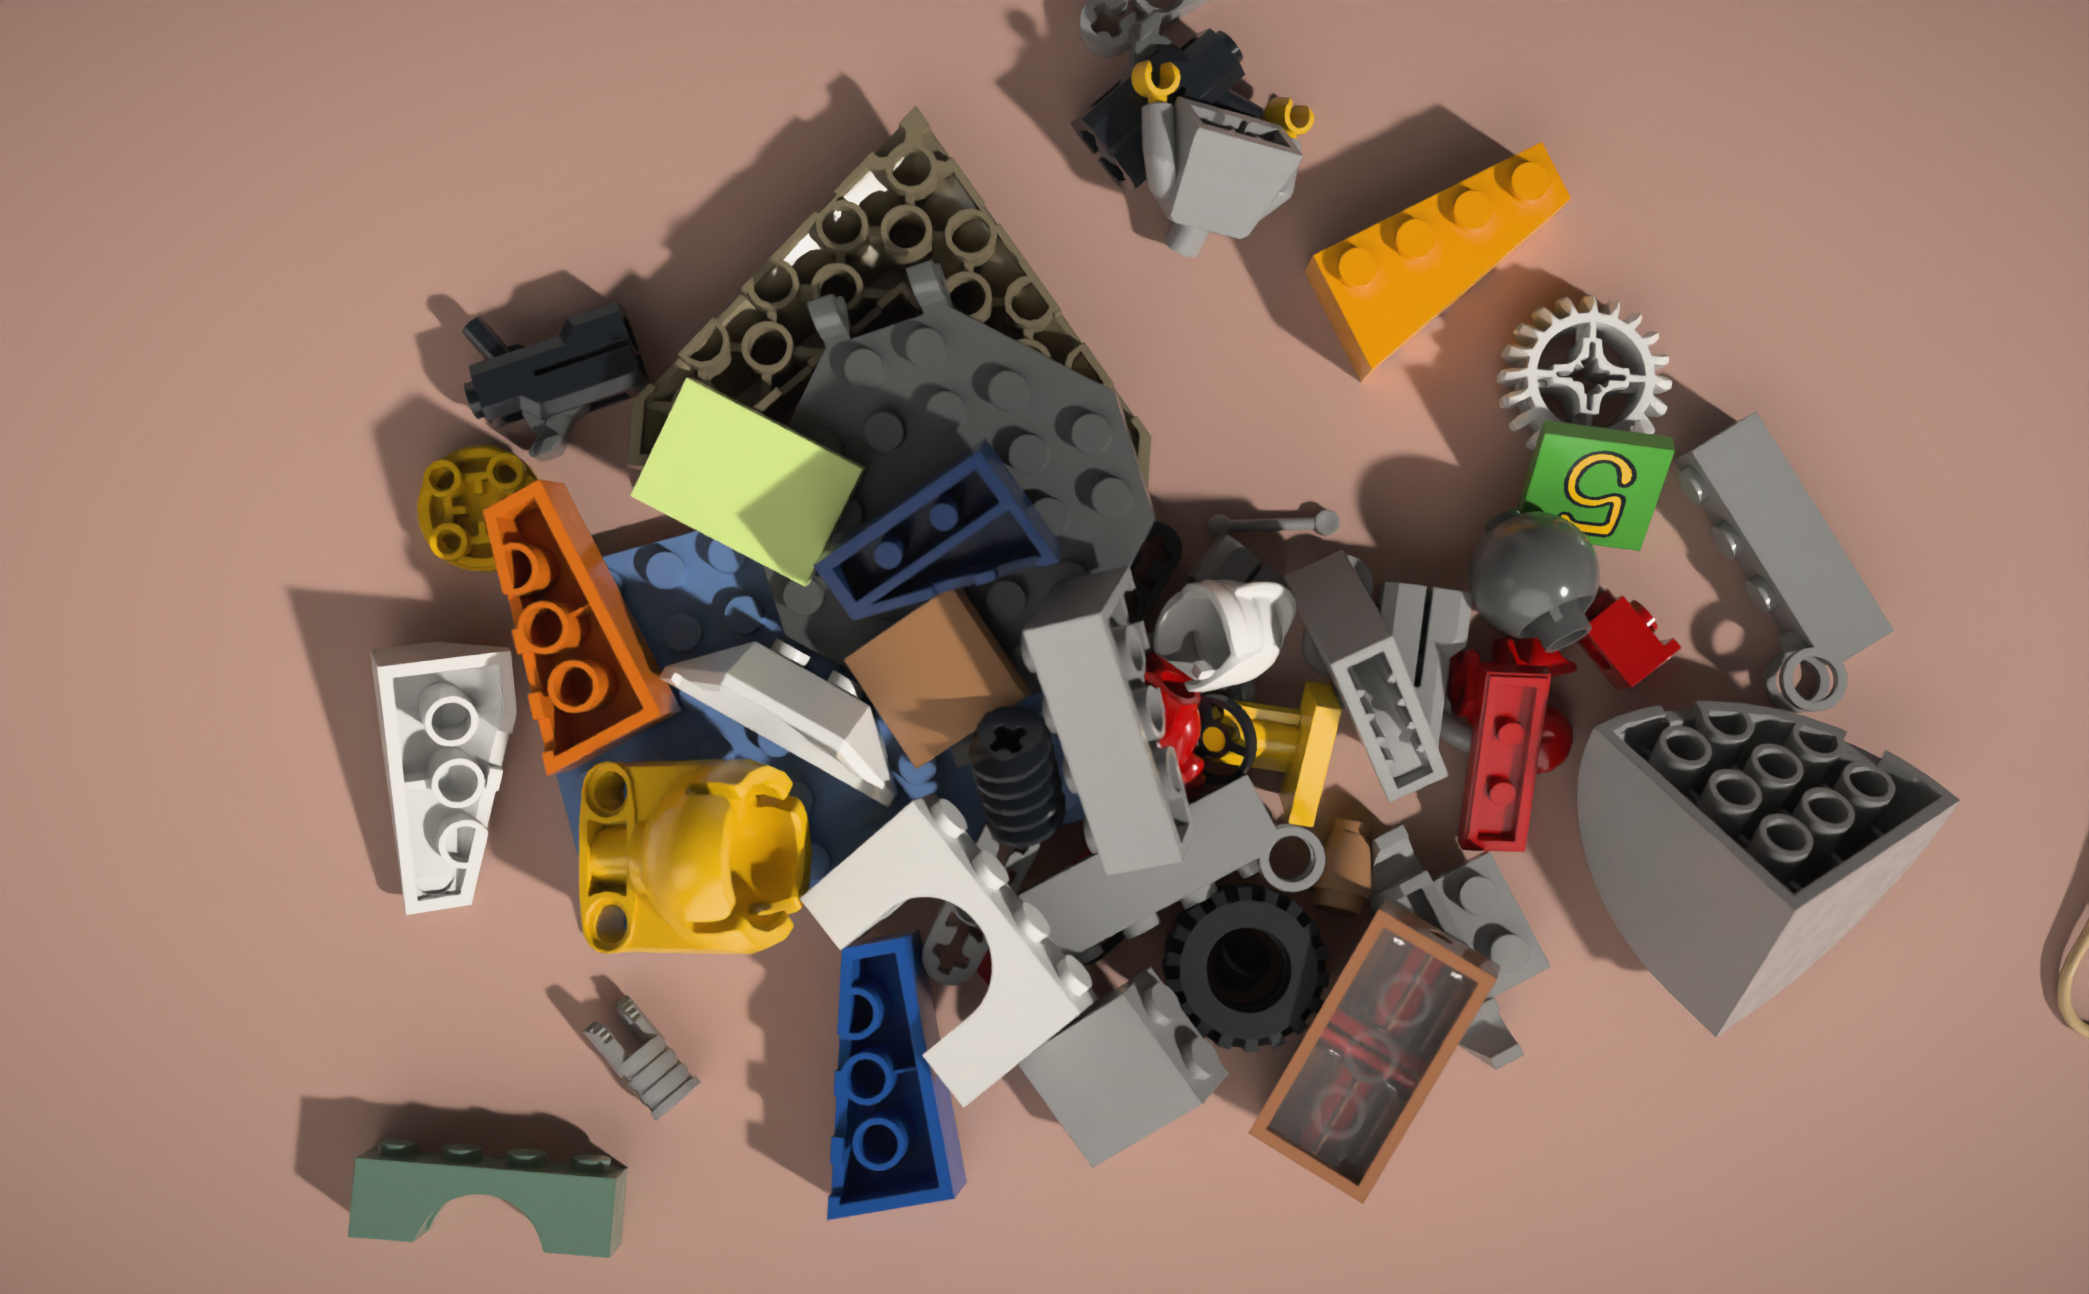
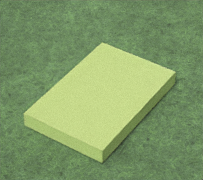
[630,378,866,586]

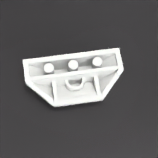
[659,638,898,807]

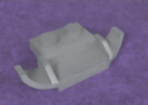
[1369,824,1551,1070]

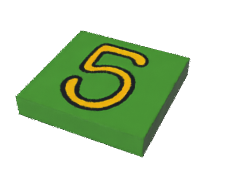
[1517,420,1675,551]

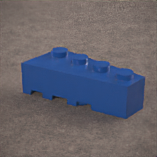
[827,929,967,1220]

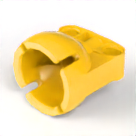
[579,759,812,954]

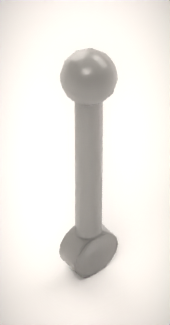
[1207,510,1340,538]

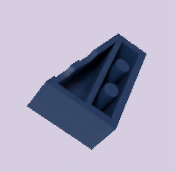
[813,438,1062,621]

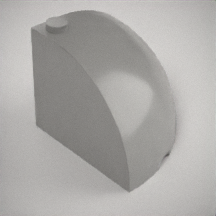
[1577,701,1960,1037]

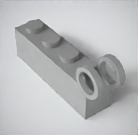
[1674,411,1894,713]
[1016,774,1325,965]

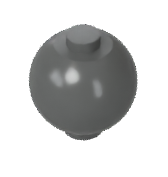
[1468,508,1600,653]

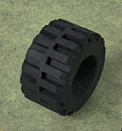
[1162,883,1330,1052]

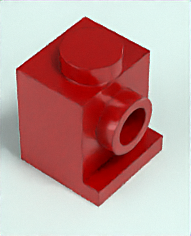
[1577,588,1682,690]

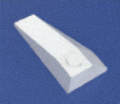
[370,642,517,915]

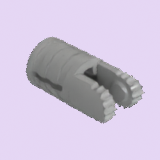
[583,995,701,1121]

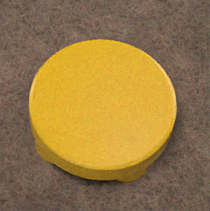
[417,445,540,573]

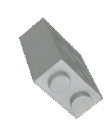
[1018,967,1229,1168]

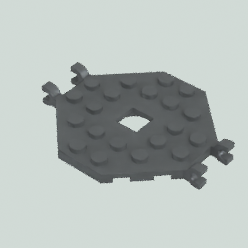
[763,260,1156,768]

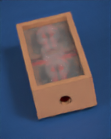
[1248,898,1500,1204]

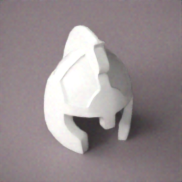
[1154,580,1297,692]

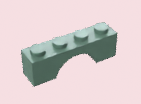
[348,1138,628,1258]

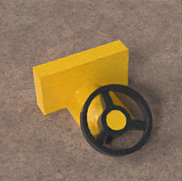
[1194,680,1342,827]

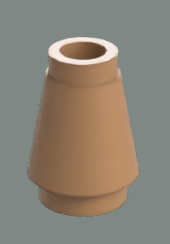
[1308,819,1372,917]

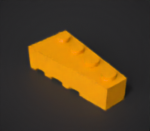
[1304,142,1571,382]

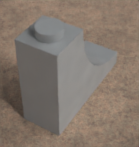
[1284,549,1449,803]

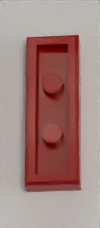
[1457,664,1551,852]

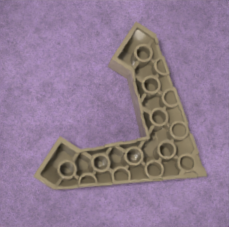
[627,105,1151,489]

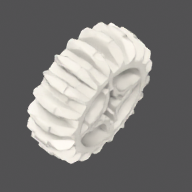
[1496,295,1673,450]

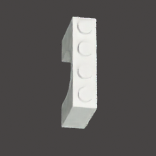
[800,792,1098,1108]

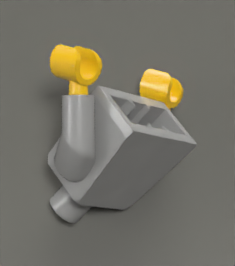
[1131,60,1314,258]

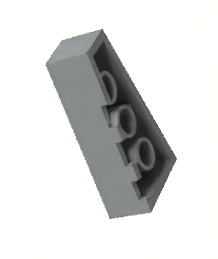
[1021,565,1195,876]

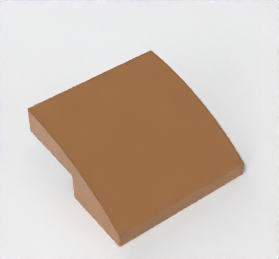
[843,588,1031,769]

